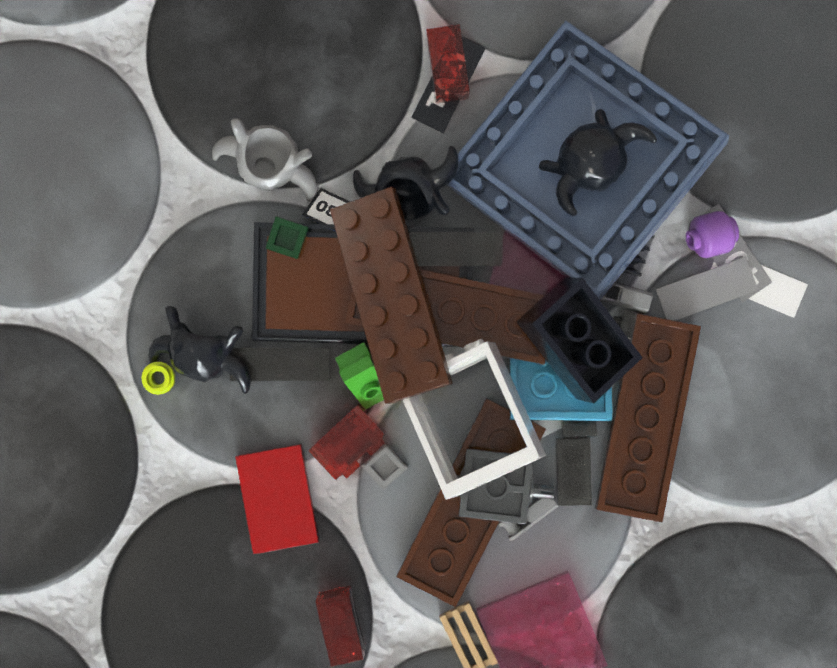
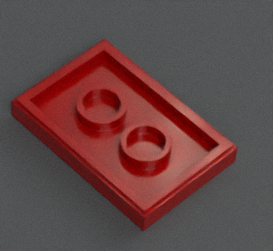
[235,444,319,554]

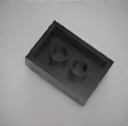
[516,277,643,403]

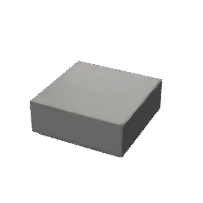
[362,443,408,490]

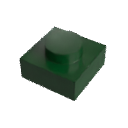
[265,216,309,259]

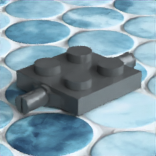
[438,448,554,524]

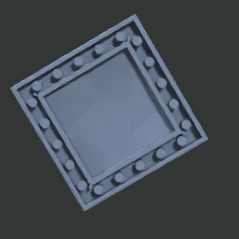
[447,20,729,300]

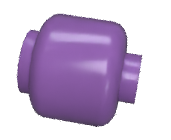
[686,211,739,258]

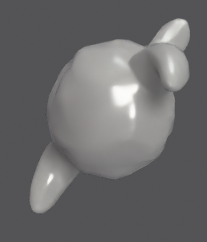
[212,118,317,201]

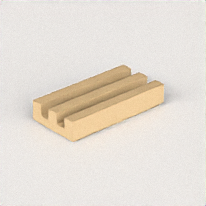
[439,601,498,668]

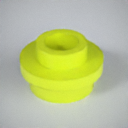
[141,362,175,395]

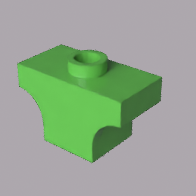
[335,342,384,410]

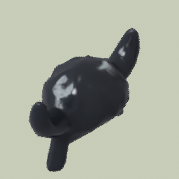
[539,109,657,216]
[353,146,458,220]
[148,306,251,394]

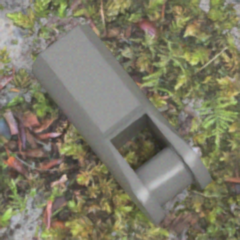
[600,282,653,315]
[498,491,559,541]

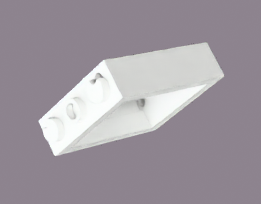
[403,339,546,500]

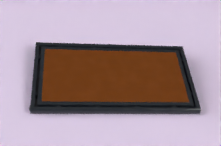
[251,222,474,347]

